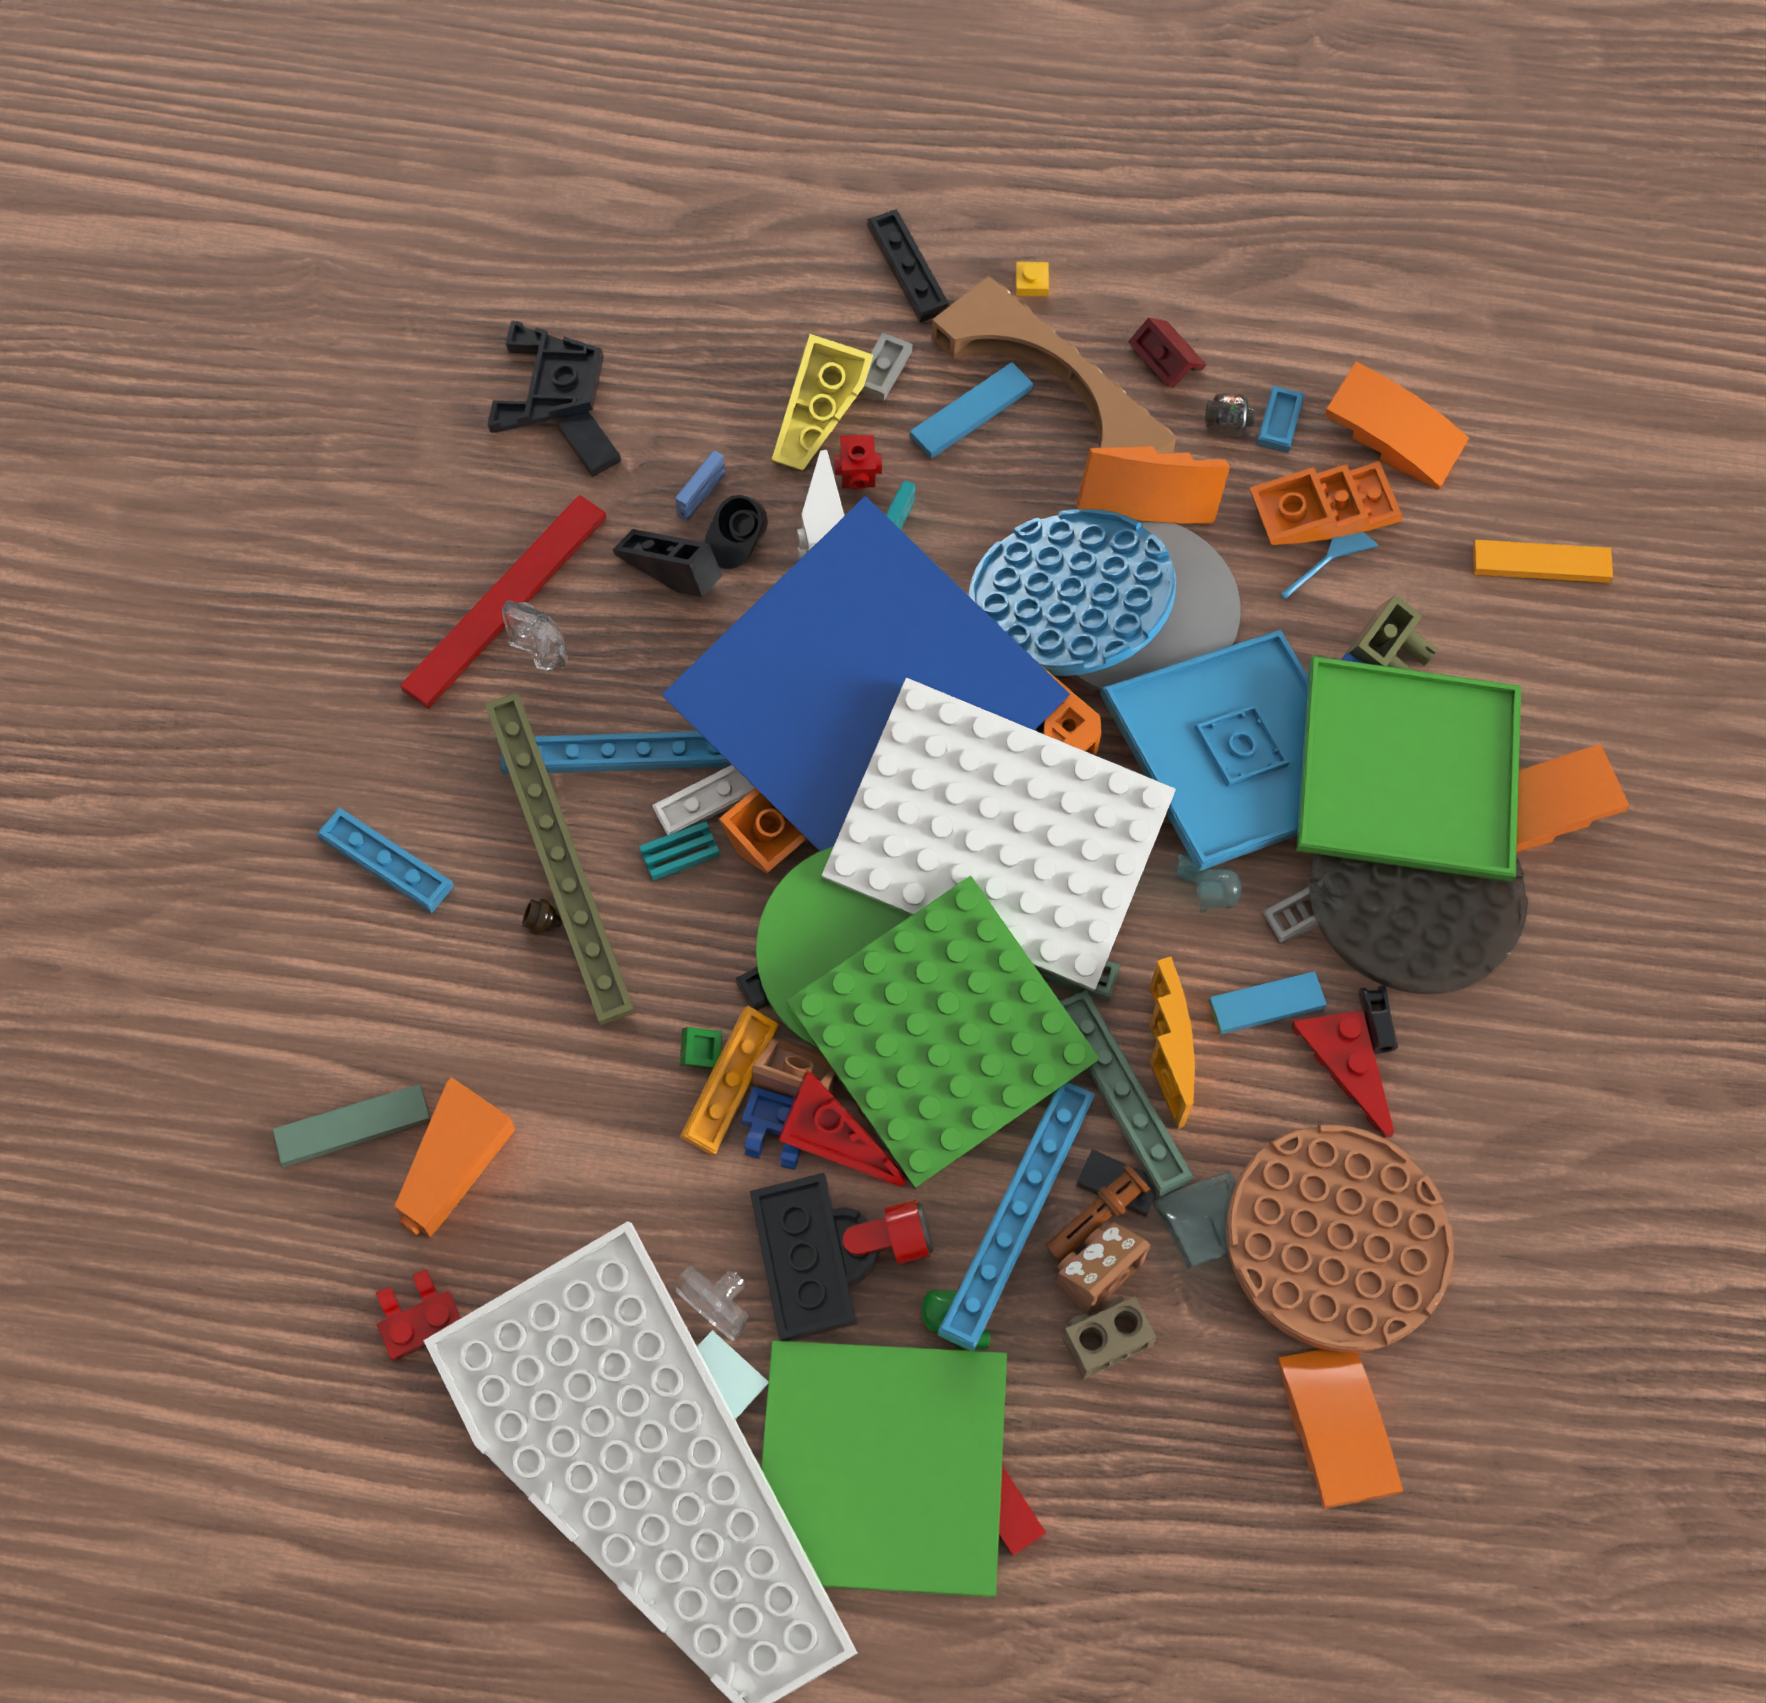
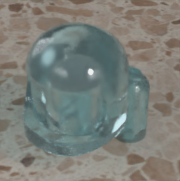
[1176,854,1242,912]

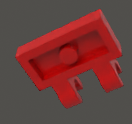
[375,1269,461,1362]

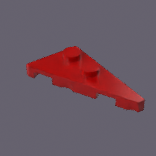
[1292,1010,1394,1138]
[778,1070,905,1187]

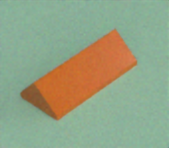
[719,788,807,874]

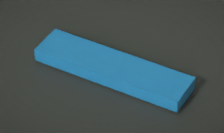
[910,362,1033,459]
[317,807,454,914]

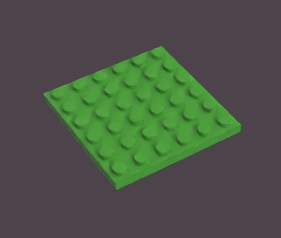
[786,875,1100,1189]

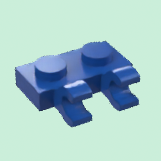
[742,1086,801,1170]

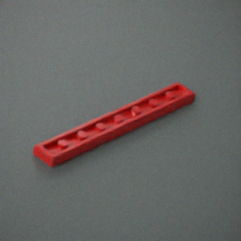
[400,495,606,709]

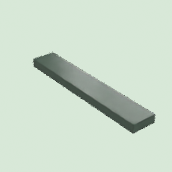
[1060,990,1194,1197]

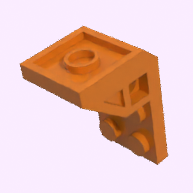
[1035,660,1101,756]

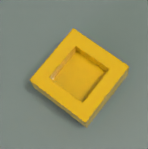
[1015,262,1049,297]

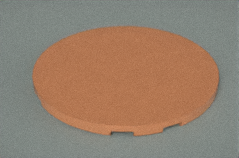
[1225,1124,1454,1353]

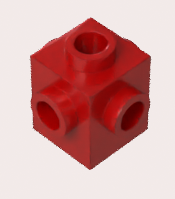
[834,435,882,490]

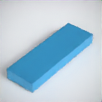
[1208,971,1327,1035]

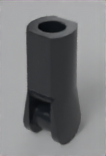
[1359,985,1398,1054]

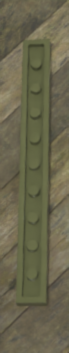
[484,692,635,1026]

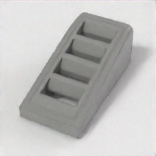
[1262,877,1346,943]

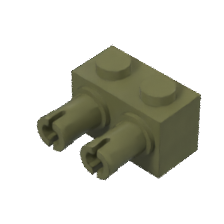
[1345,594,1438,670]

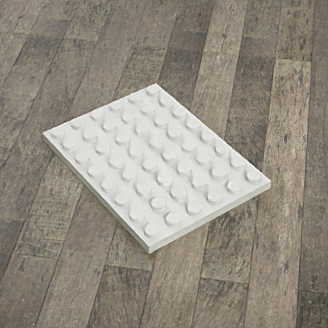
[821,678,1176,992]

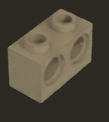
[1062,1296,1157,1380]

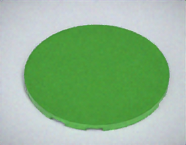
[756,846,911,1050]

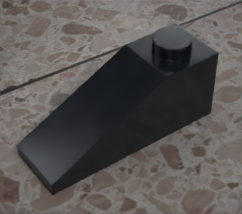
[612,529,722,597]

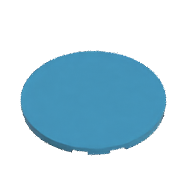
[968,509,1176,676]

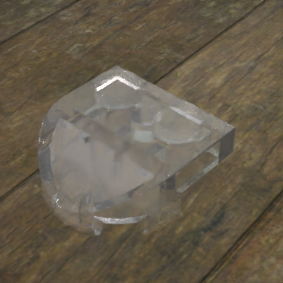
[501,600,568,671]

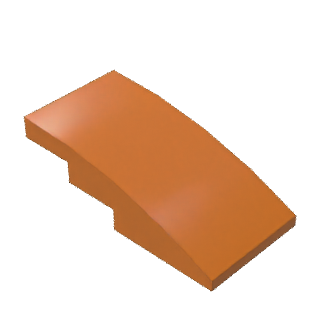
[1324,361,1469,490]
[1076,446,1230,524]
[1249,461,1402,545]
[1516,744,1630,852]
[1277,1349,1404,1509]

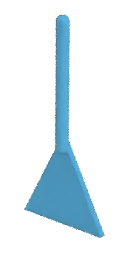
[1281,532,1378,599]

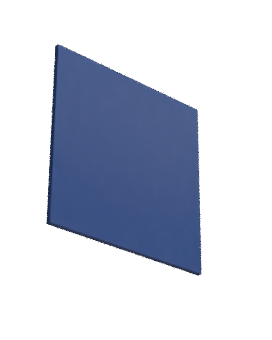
[662,496,1070,851]

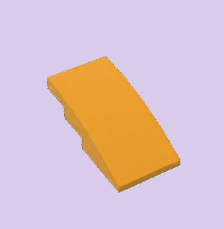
[1149,956,1195,1129]

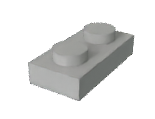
[860,333,912,401]

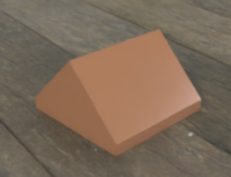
[752,1036,838,1098]

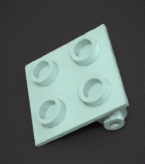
[697,1330,769,1420]

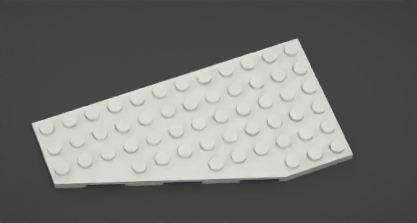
[423,1221,858,1703]

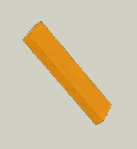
[1473,539,1613,583]
[680,1006,779,1155]

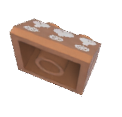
[1055,1222,1150,1315]

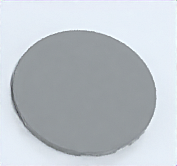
[1069,520,1241,692]

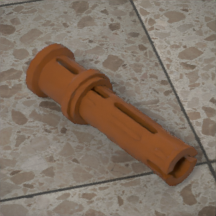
[1045,1164,1150,1262]

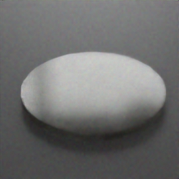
[1309,854,1528,994]

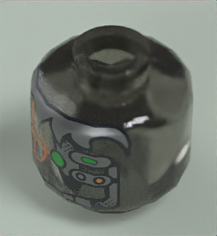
[1205,393,1255,437]

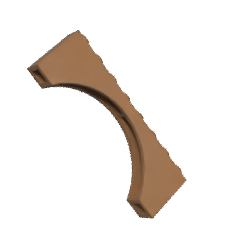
[931,276,1176,454]

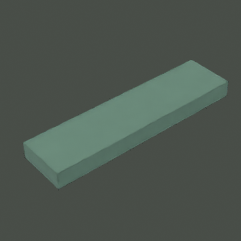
[273,1084,431,1167]

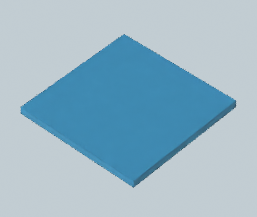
[1100,629,1308,871]

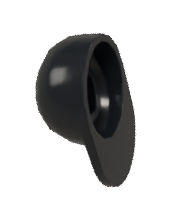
[705,495,768,569]

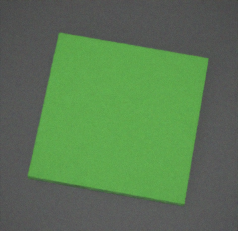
[1296,656,1521,882]
[761,1340,1007,1598]

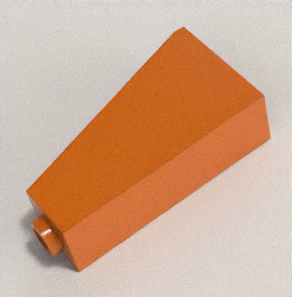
[394,1077,516,1238]

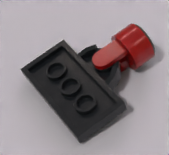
[750,1173,934,1341]

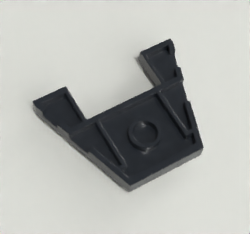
[487,321,604,433]

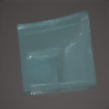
[1153,1171,1236,1269]

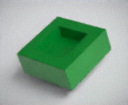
[680,1027,722,1070]

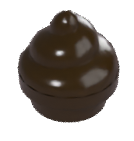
[522,898,562,935]

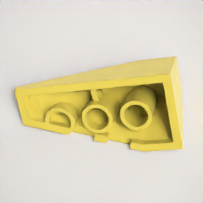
[771,334,873,471]

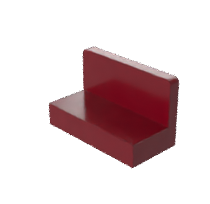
[1128,317,1206,388]

